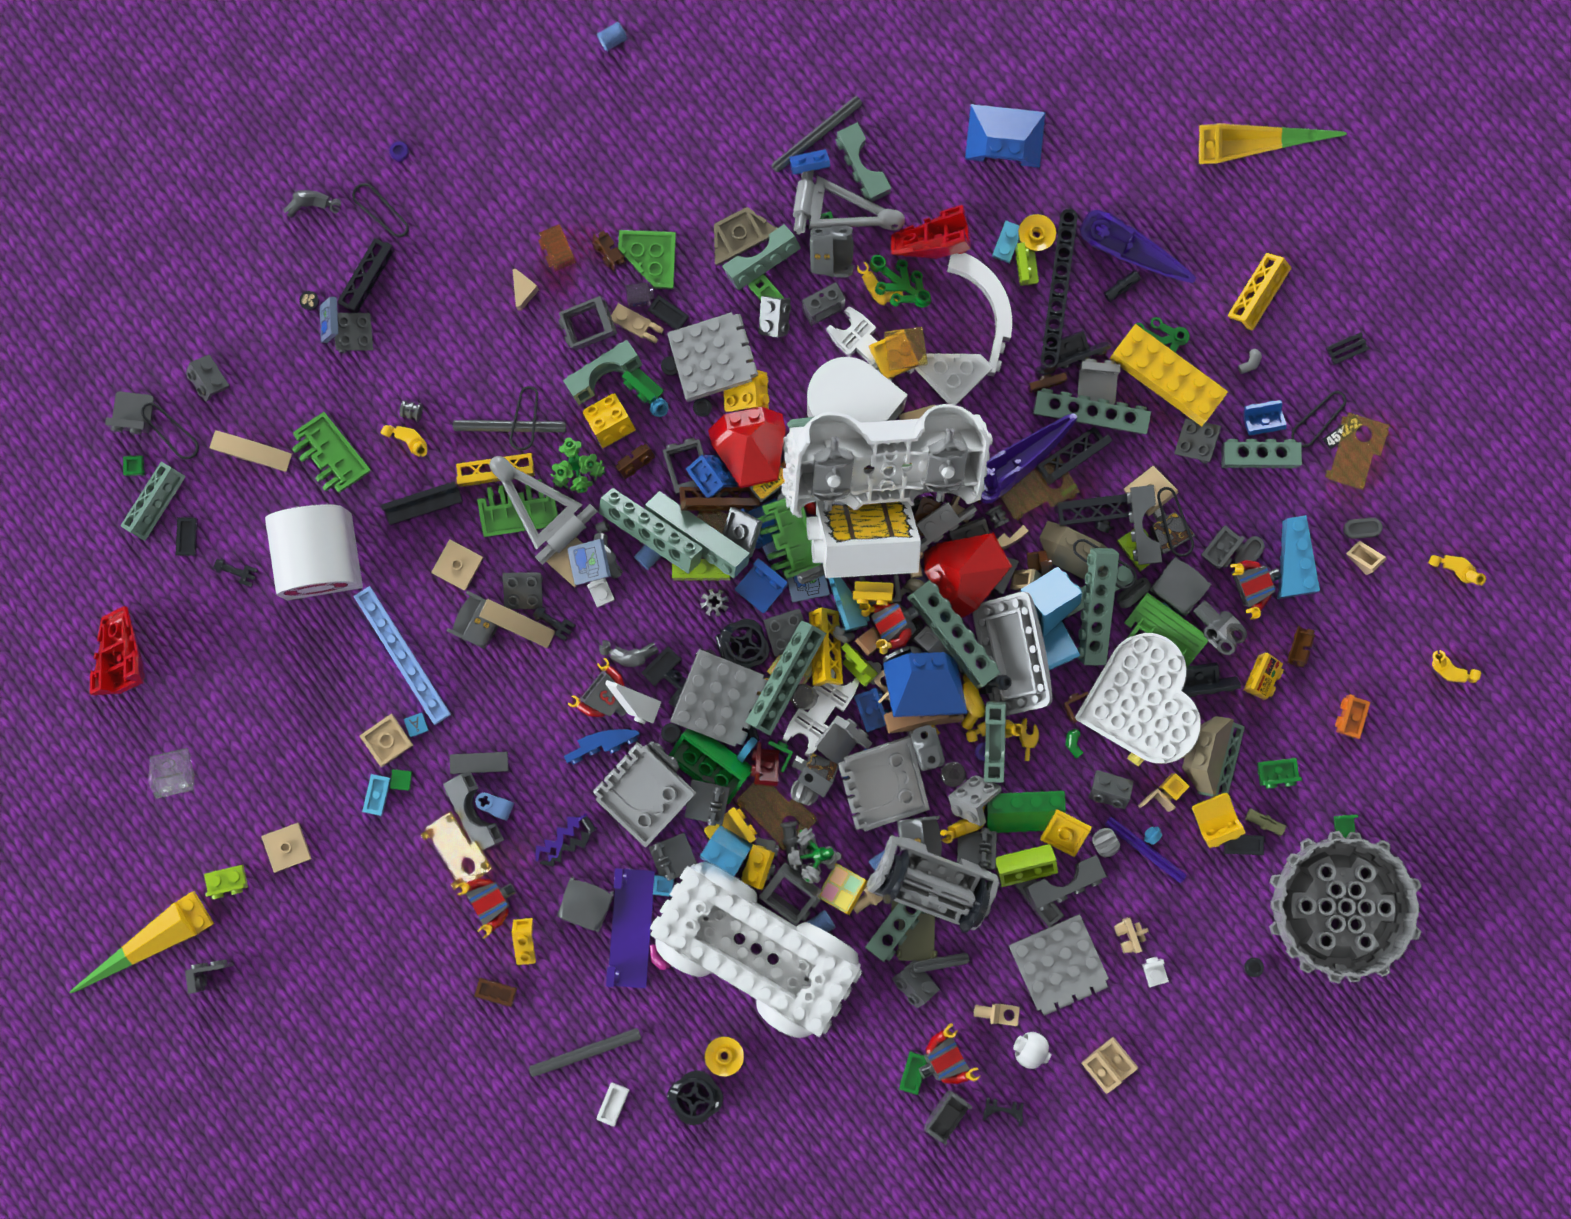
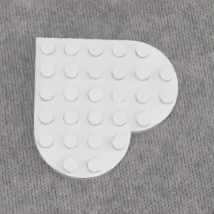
[1075,633,1201,764]

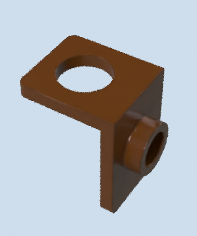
[1063,692,1088,724]

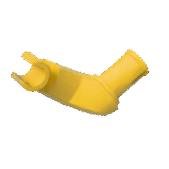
[857,262,903,305]
[381,425,427,457]
[1428,555,1486,586]
[1432,650,1481,683]
[961,674,986,730]
[966,719,1023,742]
[940,804,986,844]

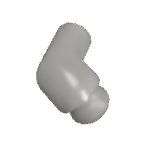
[1238,349,1262,374]
[833,626,855,644]

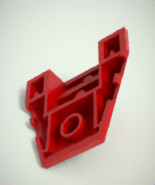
[891,204,971,259]
[708,407,786,488]
[924,533,1012,618]
[90,606,144,695]

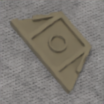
[714,207,778,266]

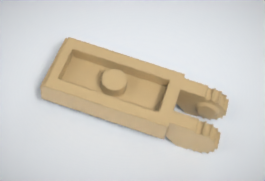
[611,303,664,343]

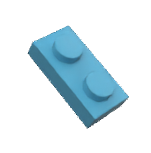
[992,221,1019,263]
[362,774,391,816]

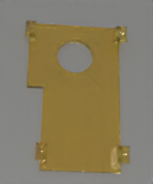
[1325,412,1390,490]
[1001,457,1080,520]
[737,783,817,851]
[421,811,493,890]

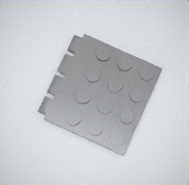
[667,312,758,402]
[670,649,768,746]
[838,736,930,831]
[593,743,696,848]
[1008,914,1109,1016]

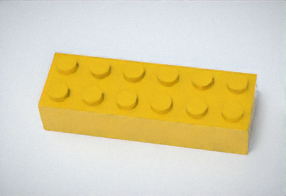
[1110,324,1228,427]

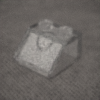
[148,748,194,799]

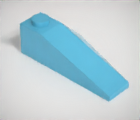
[828,577,870,633]

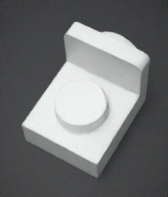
[587,578,615,608]
[1142,957,1169,987]

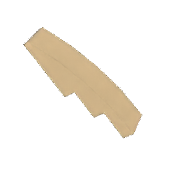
[209,430,292,472]
[479,599,555,648]

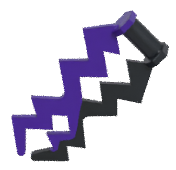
[535,813,597,866]

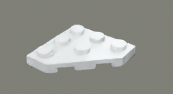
[914,353,994,405]

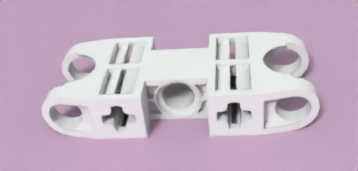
[826,307,914,381]
[782,669,859,757]

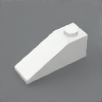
[606,681,661,724]

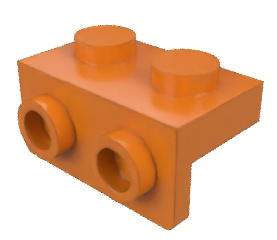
[1335,694,1370,739]

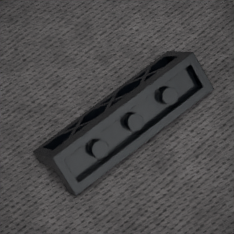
[337,238,395,313]
[1036,426,1113,485]
[381,481,463,526]
[1054,494,1132,526]

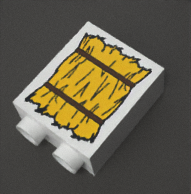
[806,501,921,578]

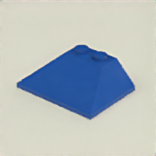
[965,104,1045,168]
[883,652,968,717]

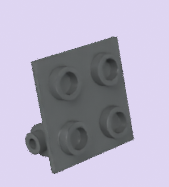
[335,313,373,353]
[1174,418,1222,464]
[503,572,543,609]
[763,608,804,656]
[685,780,730,826]
[957,828,997,870]
[649,833,697,881]

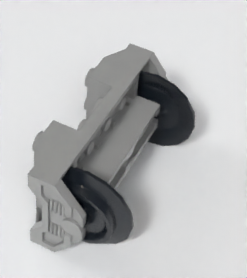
[867,835,999,933]

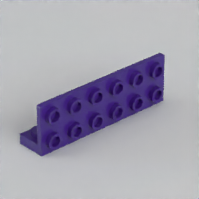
[606,868,655,988]

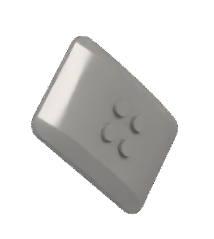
[973,592,1052,716]

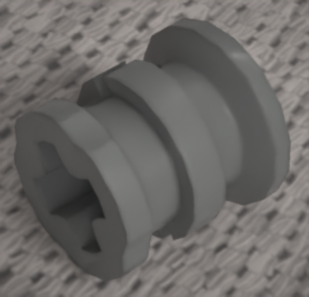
[399,400,423,422]
[985,504,1010,529]

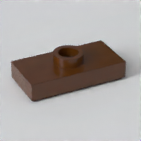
[1027,372,1068,393]
[474,977,518,1007]

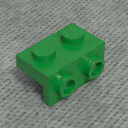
[622,368,664,404]
[1257,758,1302,789]

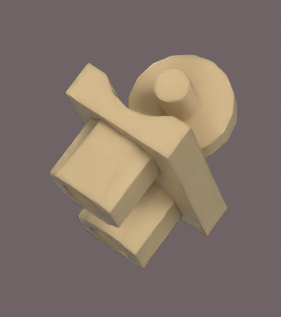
[1114,917,1149,953]

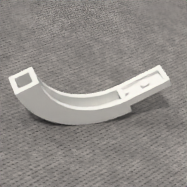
[947,253,1012,377]

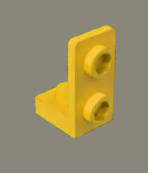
[512,918,536,965]

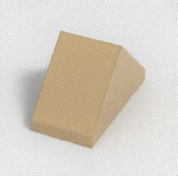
[513,269,539,311]
[1346,541,1386,575]
[1010,569,1042,591]

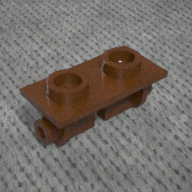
[592,231,625,271]
[615,444,655,479]
[914,495,941,537]
[1287,626,1316,668]

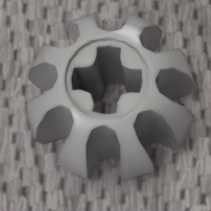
[700,588,729,617]
[791,780,819,805]
[1092,828,1120,857]

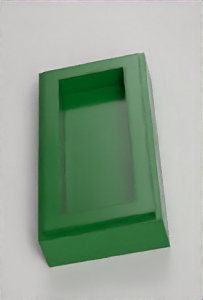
[899,1051,927,1095]

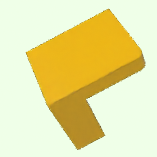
[1159,773,1190,801]

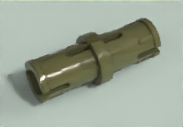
[1245,808,1286,836]

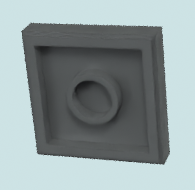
[722,507,763,557]

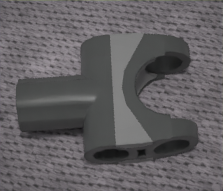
[1193,600,1247,655]

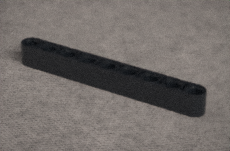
[1040,209,1078,374]

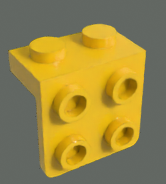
[724,370,769,412]
[583,394,636,448]
[1192,793,1246,848]
[704,807,757,843]

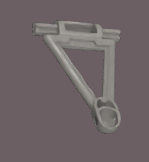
[793,170,905,234]
[489,456,598,565]

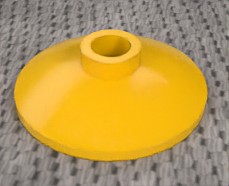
[1018,214,1056,251]
[705,1037,744,1076]

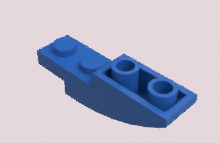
[564,729,640,765]

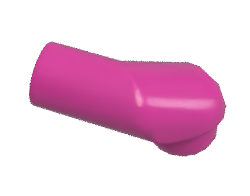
[649,944,671,970]

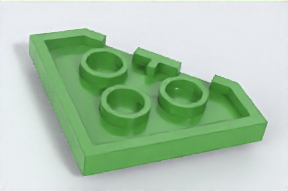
[618,230,676,289]

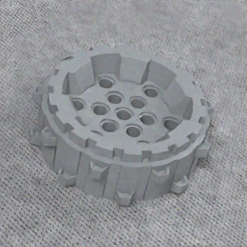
[1269,831,1421,983]

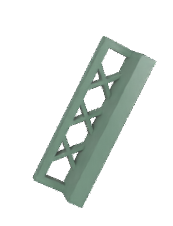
[121,462,186,541]
[1197,722,1245,797]

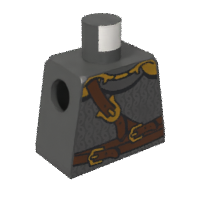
[1150,508,1195,555]
[791,753,839,797]

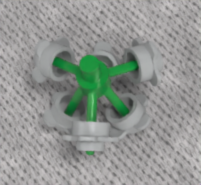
[788,828,841,883]

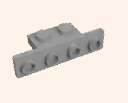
[916,502,977,552]

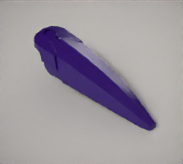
[1080,209,1196,283]
[980,413,1078,504]

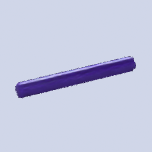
[1105,817,1187,883]

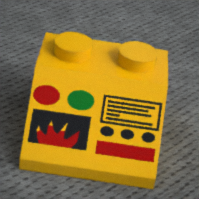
[1243,652,1284,700]

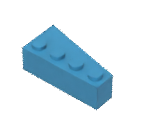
[1277,515,1320,599]

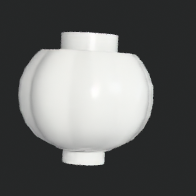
[1013,1032,1051,1069]

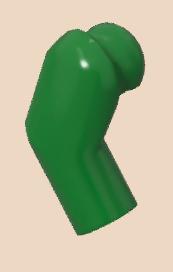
[1065,729,1084,759]

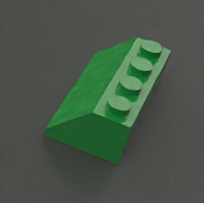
[668,728,752,804]
[986,791,1066,833]

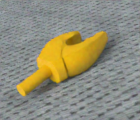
[1019,718,1039,761]

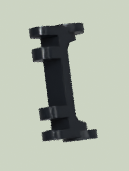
[982,1097,1024,1127]

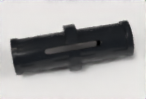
[1103,270,1141,303]

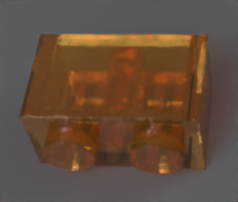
[538,224,576,271]

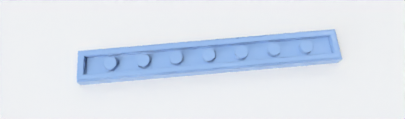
[353,586,451,725]

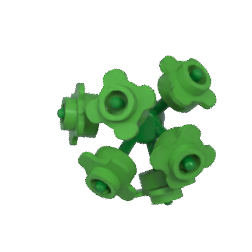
[551,438,605,493]

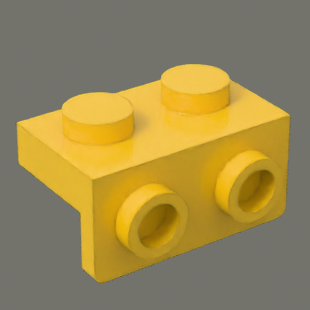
[853,581,894,605]
[741,844,775,890]

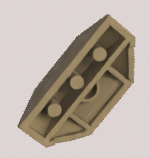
[1039,521,1107,579]
[1182,716,1234,795]

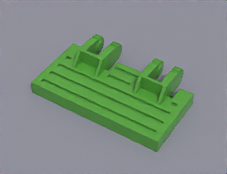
[292,412,370,493]
[477,479,558,537]
[757,498,821,579]
[1124,592,1208,667]

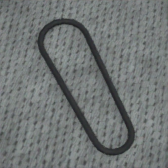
[352,183,409,237]
[509,386,538,451]
[1291,391,1347,448]
[141,402,199,459]
[1157,487,1194,557]
[1073,539,1137,589]

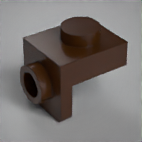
[1026,550,1053,576]

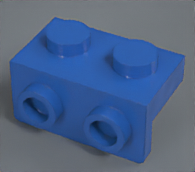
[789,149,830,175]
[1243,400,1287,436]
[854,688,889,732]

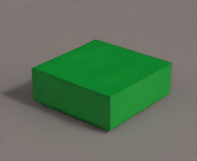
[123,456,144,476]
[390,769,412,791]

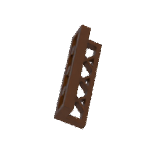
[679,487,760,511]

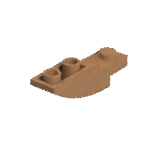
[884,712,964,733]

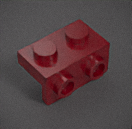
[751,742,779,786]

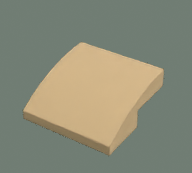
[998,525,1029,550]
[1082,1037,1138,1094]

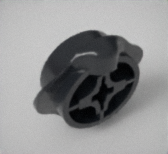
[719,619,769,669]
[667,1070,724,1125]

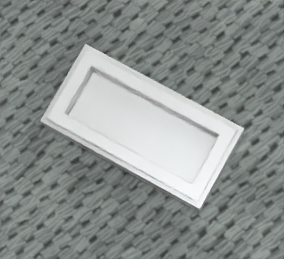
[596,1082,630,1127]

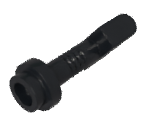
[213,558,259,587]
[532,606,576,641]
[979,675,1012,694]

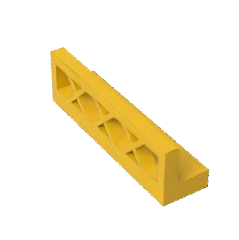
[1227,253,1291,331]
[456,453,535,487]
[809,607,843,687]

